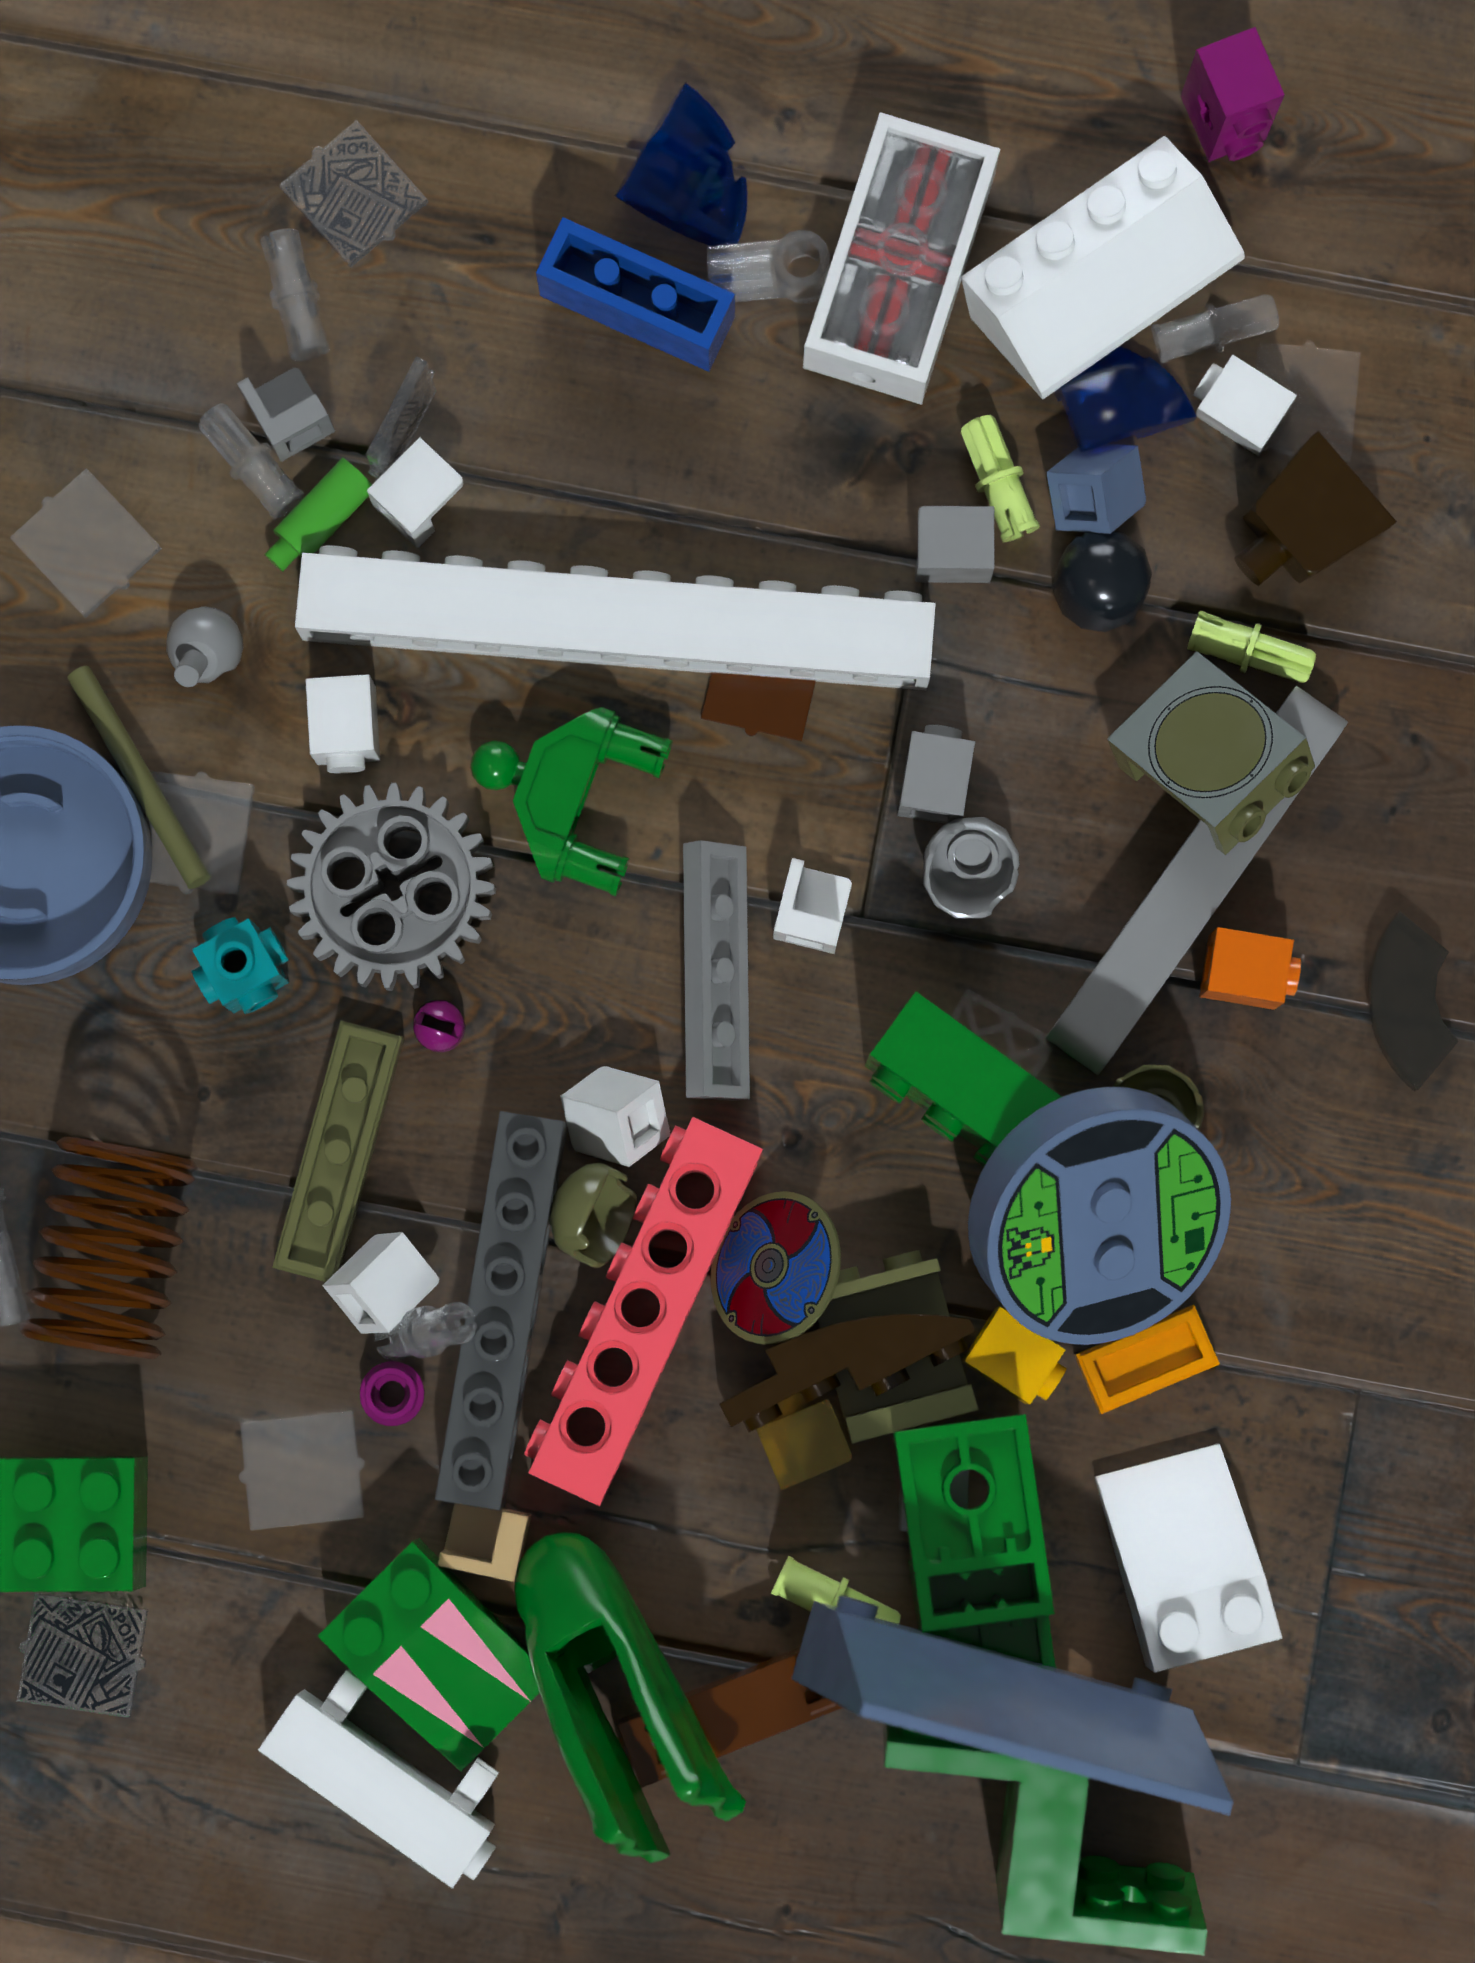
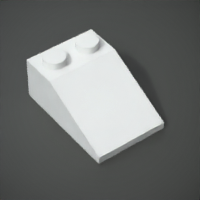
[1094,1444,1282,1672]

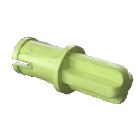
[961,415,1040,542]
[1187,610,1316,683]
[771,1556,901,1624]

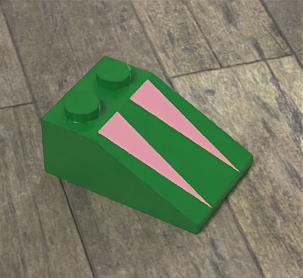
[318,1538,540,1771]

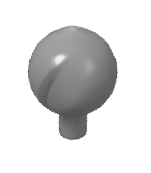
[166,606,244,687]

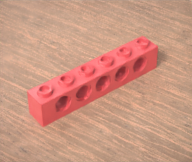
[524,1117,763,1506]

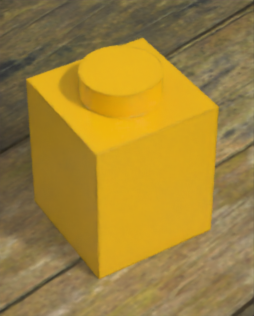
[962,1307,1067,1405]

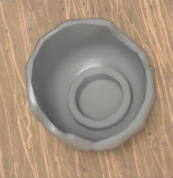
[923,817,1020,918]

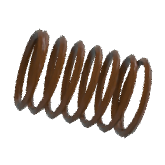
[19,1137,198,1359]

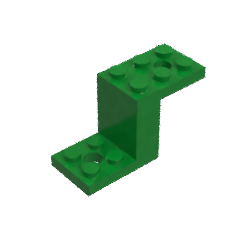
[883,1722,1207,1955]

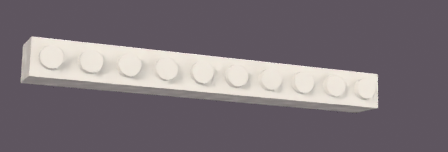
[295,545,936,690]

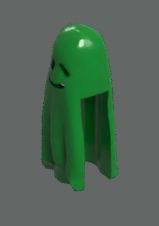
[514,1532,746,1864]

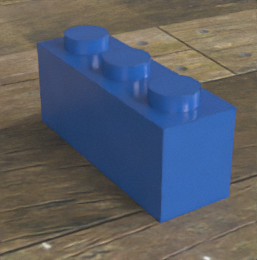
[536,217,735,372]

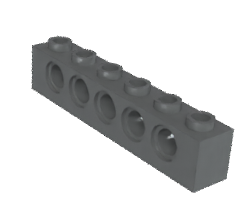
[435,1111,568,1510]

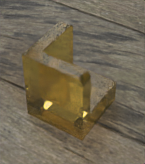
[756,1398,852,1490]

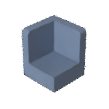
[1046,443,1146,534]

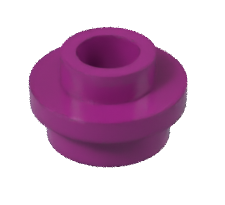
[360,1361,425,1426]

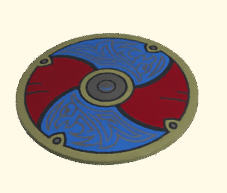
[711,1191,841,1345]

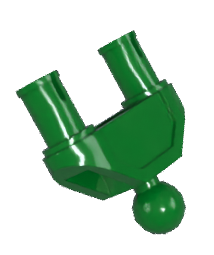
[470,707,673,897]

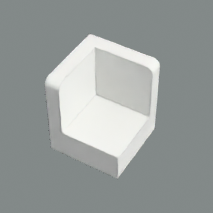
[367,437,463,549]
[773,858,852,954]
[560,1066,671,1167]
[322,1232,439,1334]

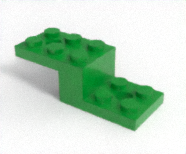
[893,1414,1056,1668]

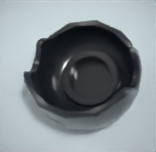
[1052,531,1152,632]

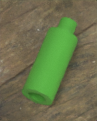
[264,458,372,572]

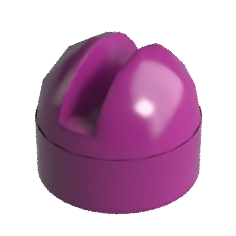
[413,1000,466,1052]

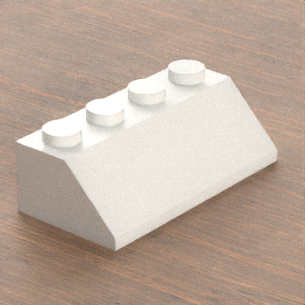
[961,135,1245,400]

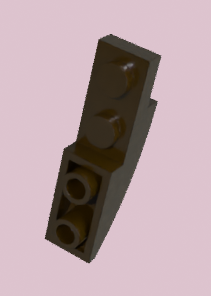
[719,1314,976,1432]

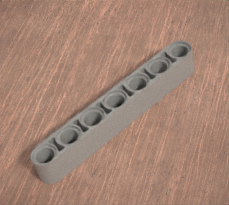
[1045,686,1348,1075]

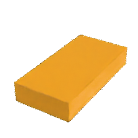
[1074,1305,1220,1414]

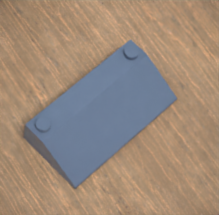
[791,1595,1233,1815]

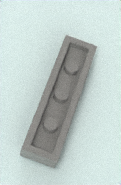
[683,840,750,1101]

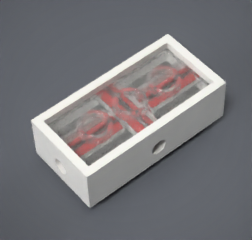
[803,112,1000,405]

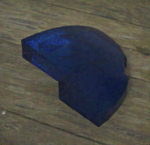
[615,83,748,253]
[1054,346,1197,452]

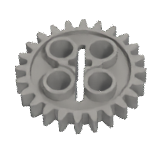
[287,783,496,991]

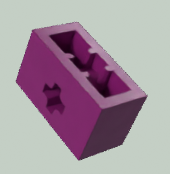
[1180,27,1285,162]

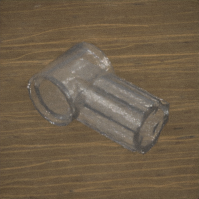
[707,230,831,303]

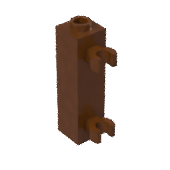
[617,1647,844,1788]

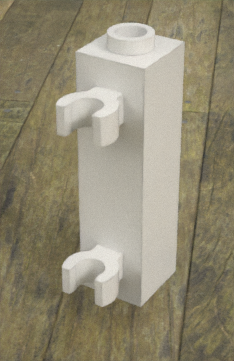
[258,1669,499,1888]

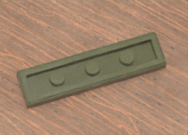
[272,1021,404,1282]

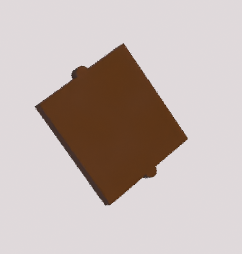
[701,672,816,742]

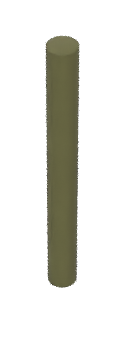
[67,666,211,889]

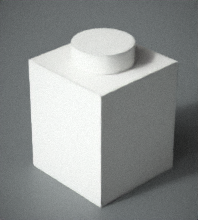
[1193,355,1297,456]
[306,674,380,774]

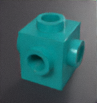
[191,917,289,1014]

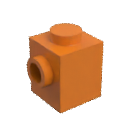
[1199,927,1301,1010]

